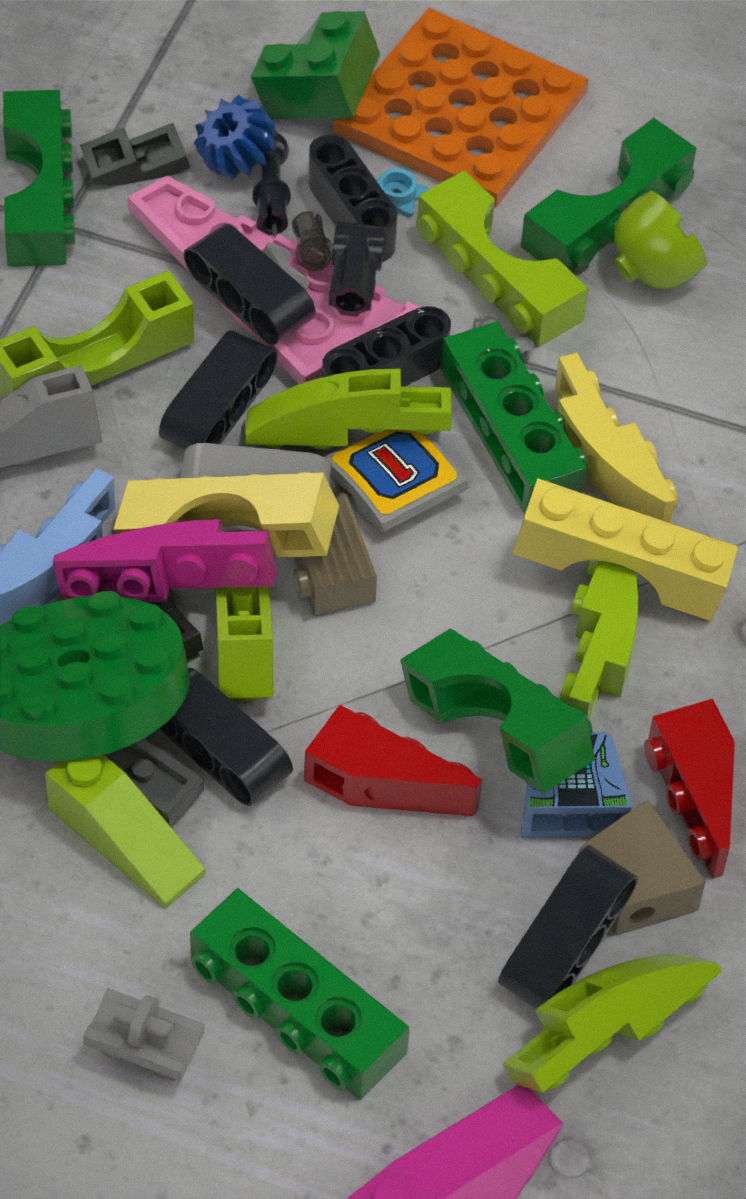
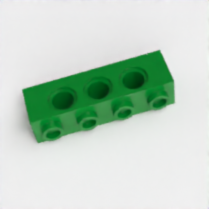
[441,321,588,515]
[190,887,410,1100]

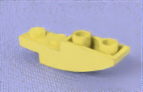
[555,352,678,523]

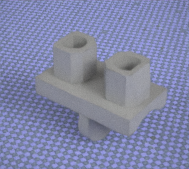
[83,988,204,1081]

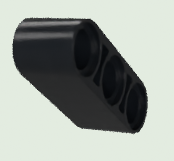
[308,134,398,262]
[183,224,316,345]
[322,306,451,387]
[159,330,278,449]
[159,667,293,806]
[498,845,638,1009]

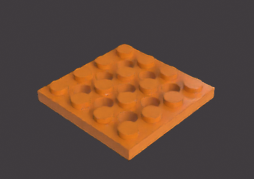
[333,8,589,207]

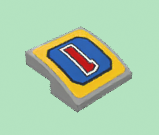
[324,430,469,533]

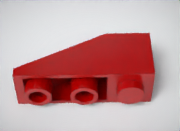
[644,698,735,879]
[304,704,482,816]

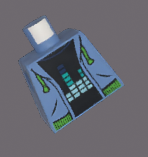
[521,732,632,838]

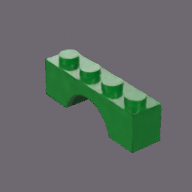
[3,90,75,267]
[520,118,696,272]
[400,628,595,794]

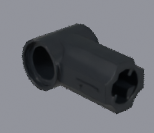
[328,221,386,317]

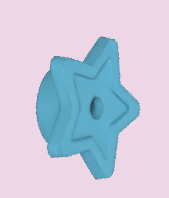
[376,168,429,217]

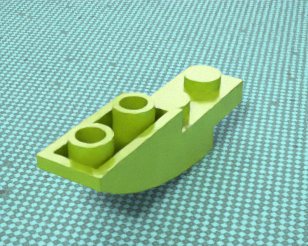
[245,369,452,450]
[559,560,638,719]
[502,954,722,1093]

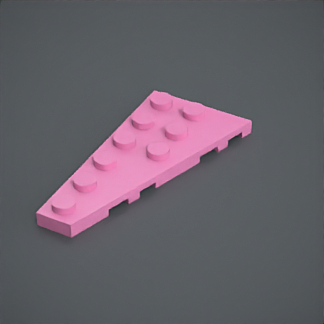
[127,176,419,384]

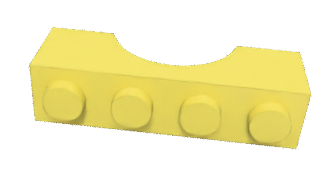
[113,472,339,558]
[512,478,738,621]

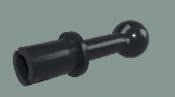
[252,133,291,235]

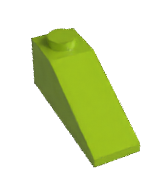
[215,587,274,703]
[45,755,205,909]

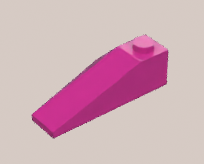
[348,1085,563,1199]

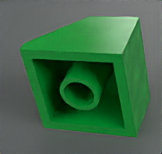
[251,11,380,119]

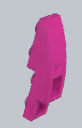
[52,519,277,602]

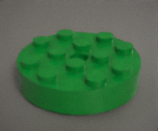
[0,591,190,762]

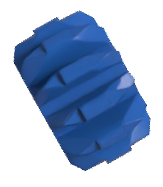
[193,94,277,180]

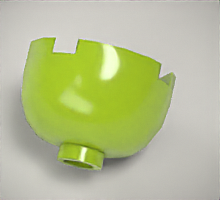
[613,191,708,290]

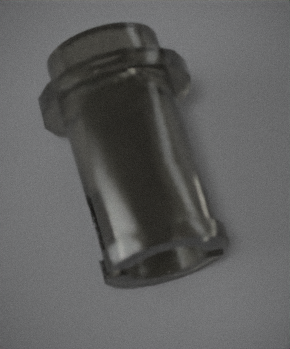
[292,211,333,271]

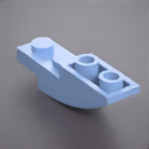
[0,468,115,626]

